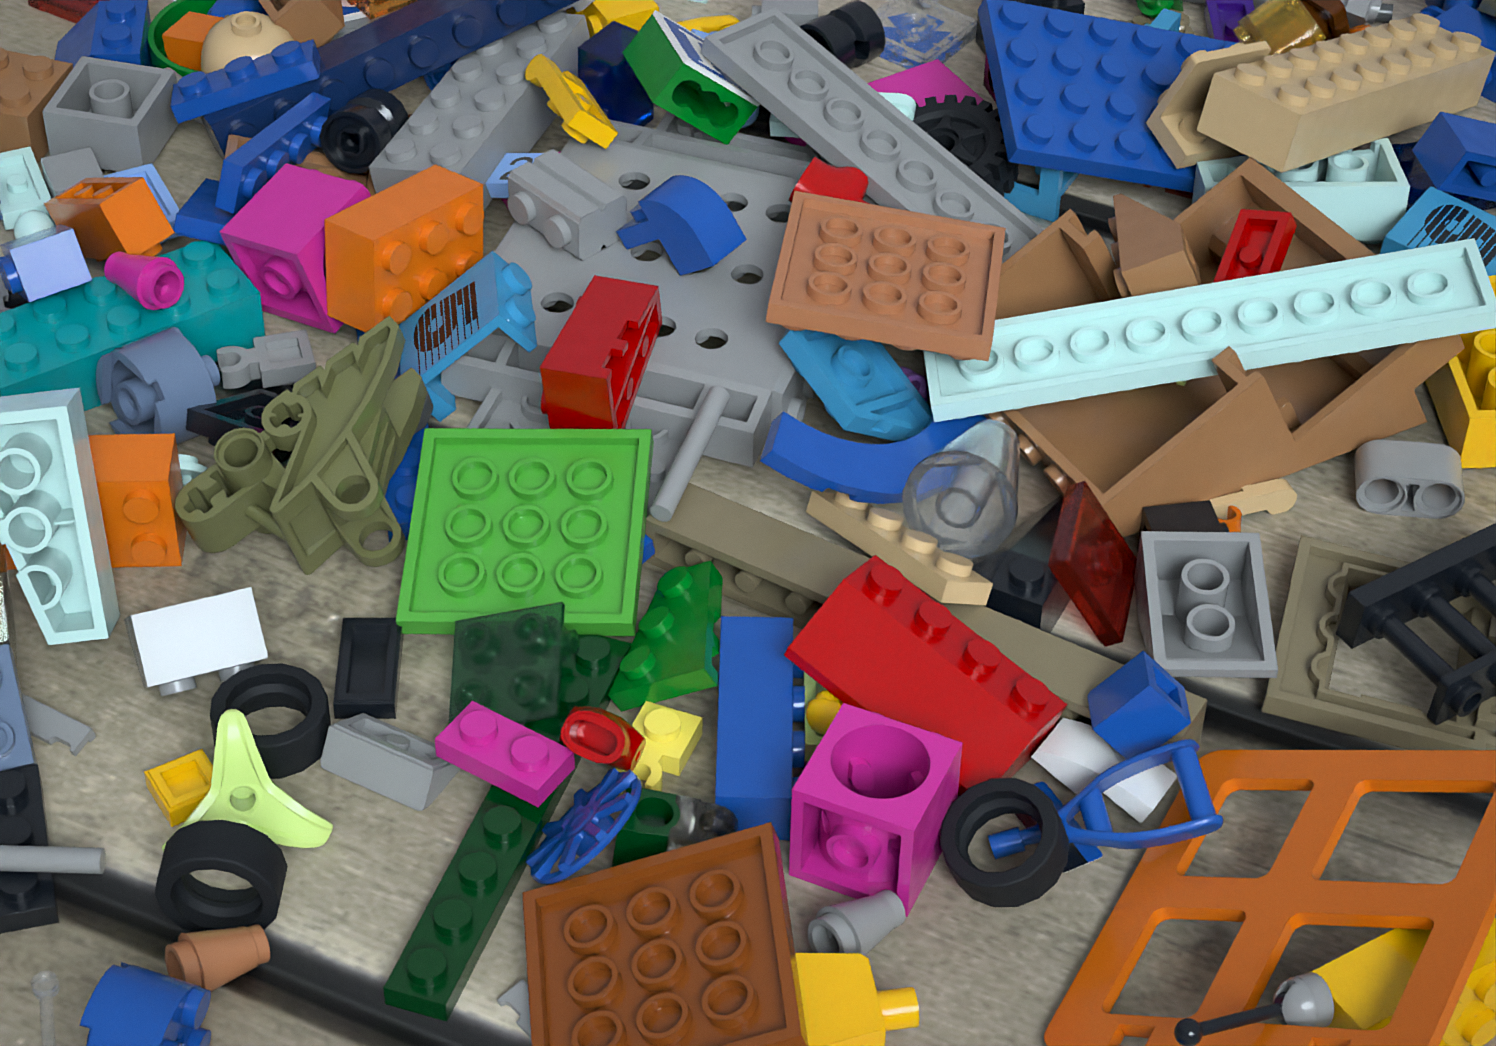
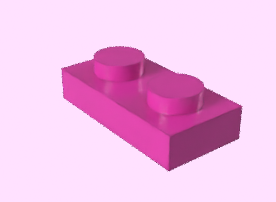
[435,701,575,807]

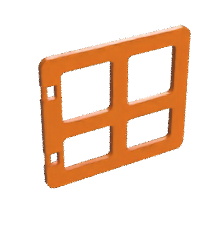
[1044,750,1496,1046]

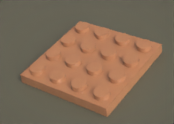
[766,191,1006,361]

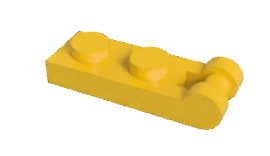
[525,54,618,149]

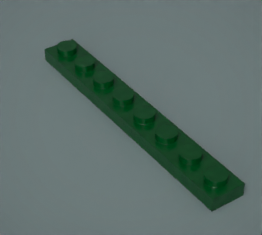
[384,634,631,1022]

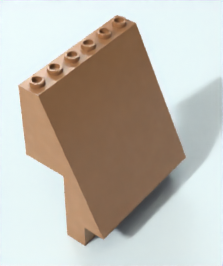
[984,157,1465,539]

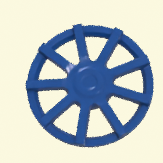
[526,768,642,885]

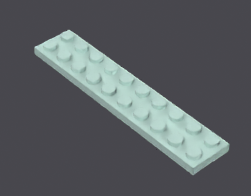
[923,238,1496,422]

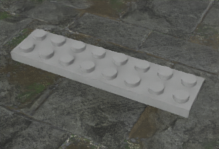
[700,7,1043,263]

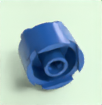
[80,962,211,1046]

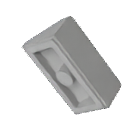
[320,713,461,811]

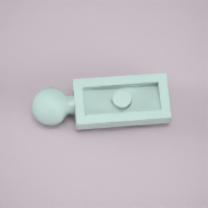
[0,147,55,239]

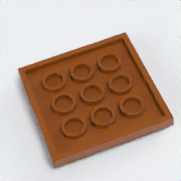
[522,822,809,1046]

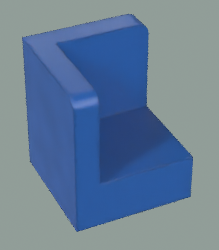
[1087,650,1191,760]

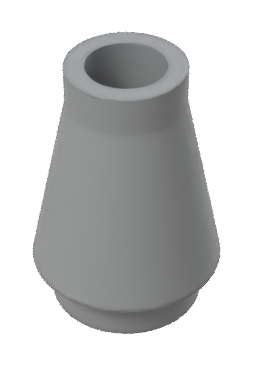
[808,889,906,956]

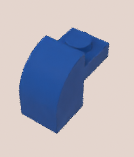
[616,175,747,276]

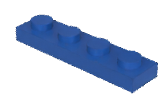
[215,92,331,214]

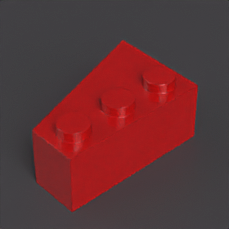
[540,275,663,429]

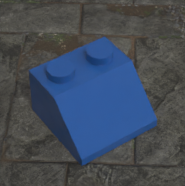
[55,0,152,68]

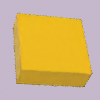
[144,749,213,827]

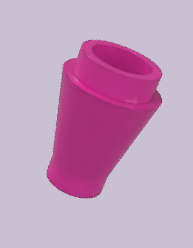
[104,251,184,310]

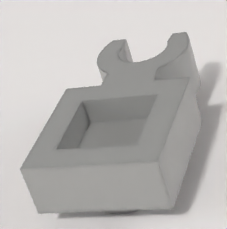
[216,329,316,389]

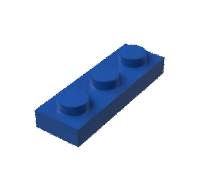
[170,39,321,124]

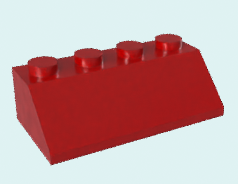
[784,555,1068,796]

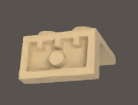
[1146,41,1271,169]

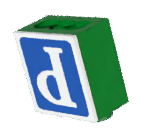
[622,10,760,145]

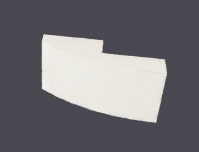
[1031,718,1177,823]

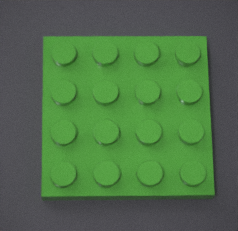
[396,428,654,636]

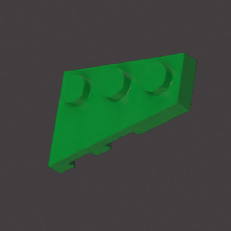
[608,561,723,712]

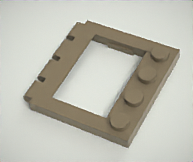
[1261,535,1496,750]

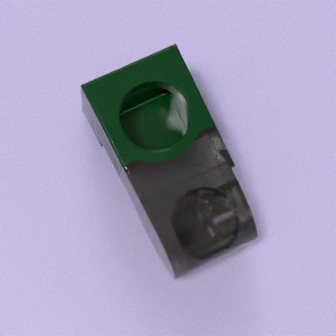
[612,788,739,867]

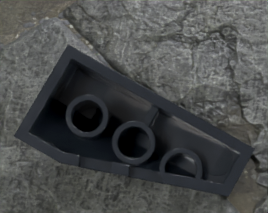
[970,492,1112,634]

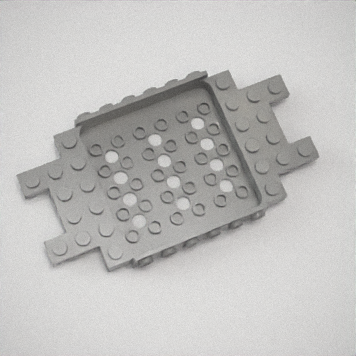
[441,111,880,517]

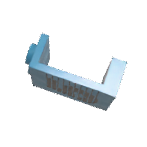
[1380,186,1496,276]
[399,251,537,422]

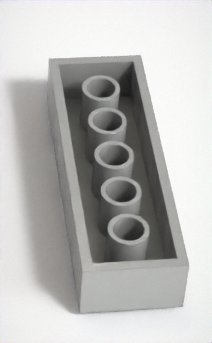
[368,10,596,210]

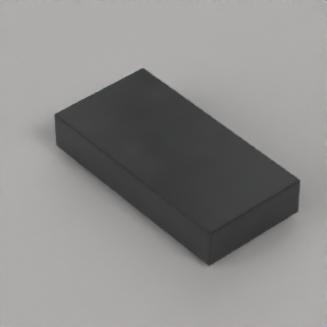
[333,618,404,719]

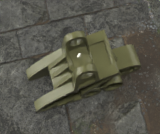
[175,316,428,575]

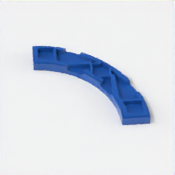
[760,411,991,504]

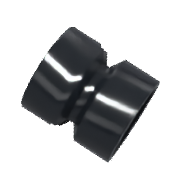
[800,0,886,70]
[320,89,409,174]

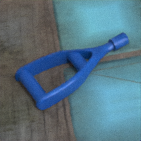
[988,739,1223,860]

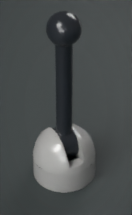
[1174,972,1334,1046]

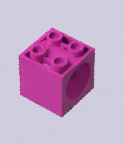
[219,163,371,334]
[789,703,963,917]

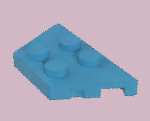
[778,329,932,442]

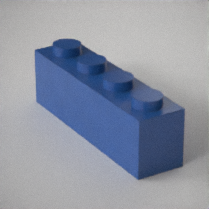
[715,616,805,841]

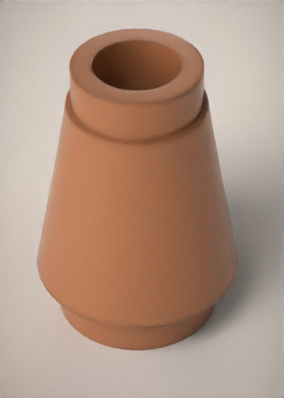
[165,924,270,992]

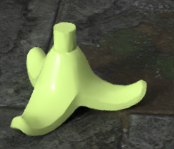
[162,709,333,853]

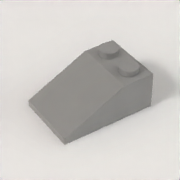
[1134,531,1278,678]

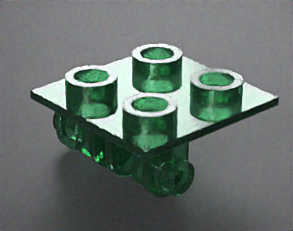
[448,602,580,725]

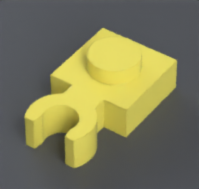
[615,701,703,794]

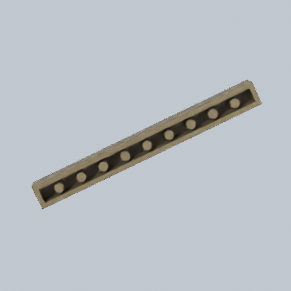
[645,483,1207,774]

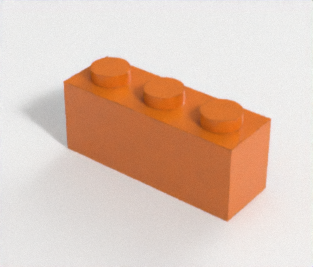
[44,177,175,262]

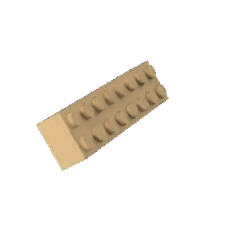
[1196,13,1496,173]

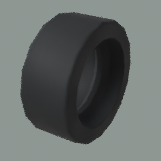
[210,663,331,779]
[940,778,1069,907]
[154,820,288,932]

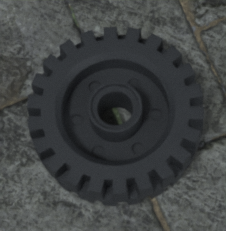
[913,95,1019,197]

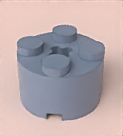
[96,327,220,445]

